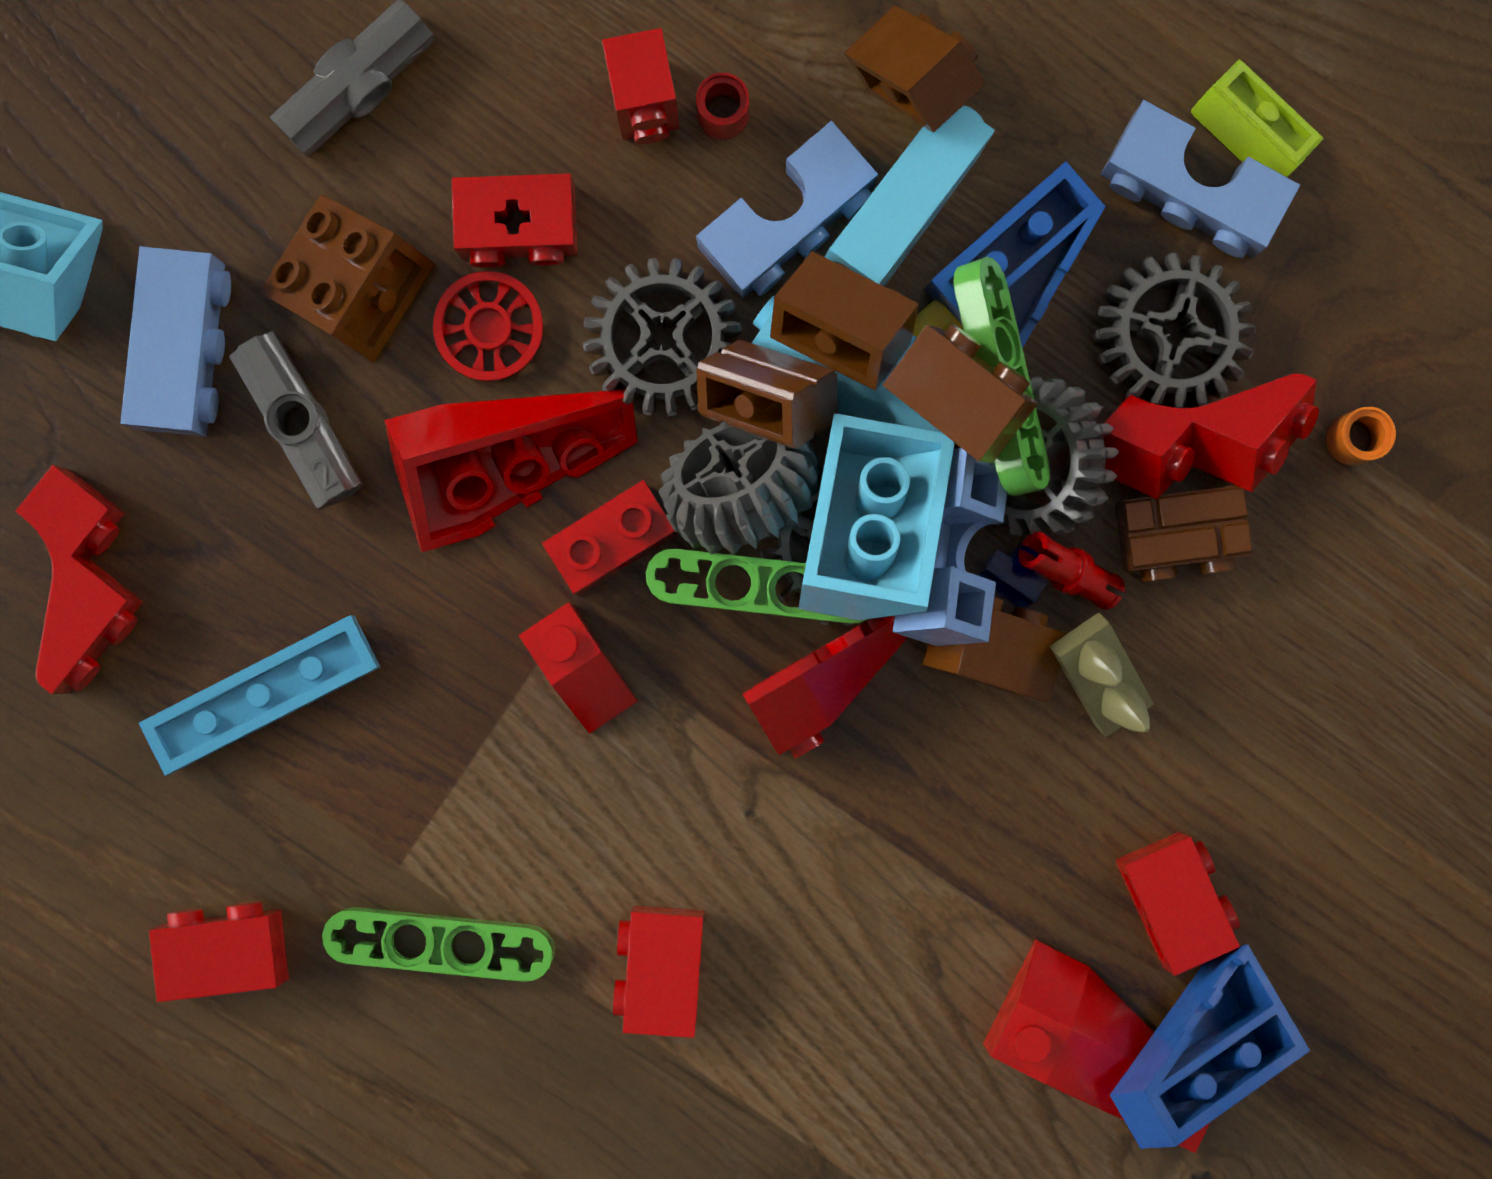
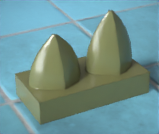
[1049,612,1154,737]

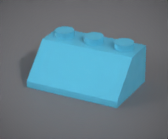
[0,192,103,341]
[798,413,955,620]

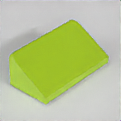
[1191,59,1324,177]

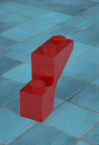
[1103,374,1319,499]
[15,465,143,695]

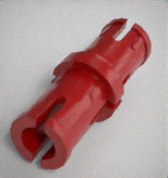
[1018,531,1125,610]

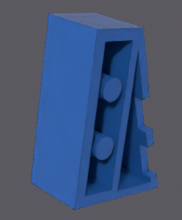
[923,161,1106,348]
[1110,944,1310,1149]

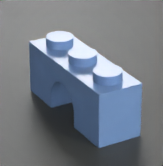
[1100,100,1300,258]
[696,121,878,300]
[893,448,1007,646]

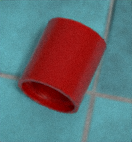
[696,72,749,140]

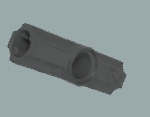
[270,0,436,158]
[229,331,364,510]

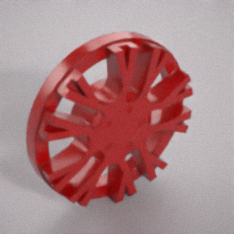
[433,271,544,382]

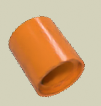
[1326,407,1396,466]

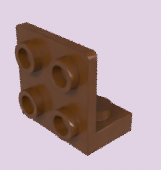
[261,195,435,363]

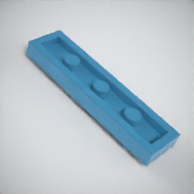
[139,615,381,776]

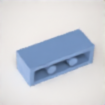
[120,246,231,437]

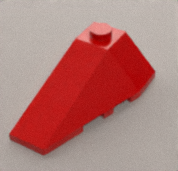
[384,389,638,552]
[742,616,908,759]
[983,939,1211,1153]

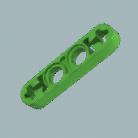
[953,257,1050,496]
[646,549,867,624]
[322,907,555,982]

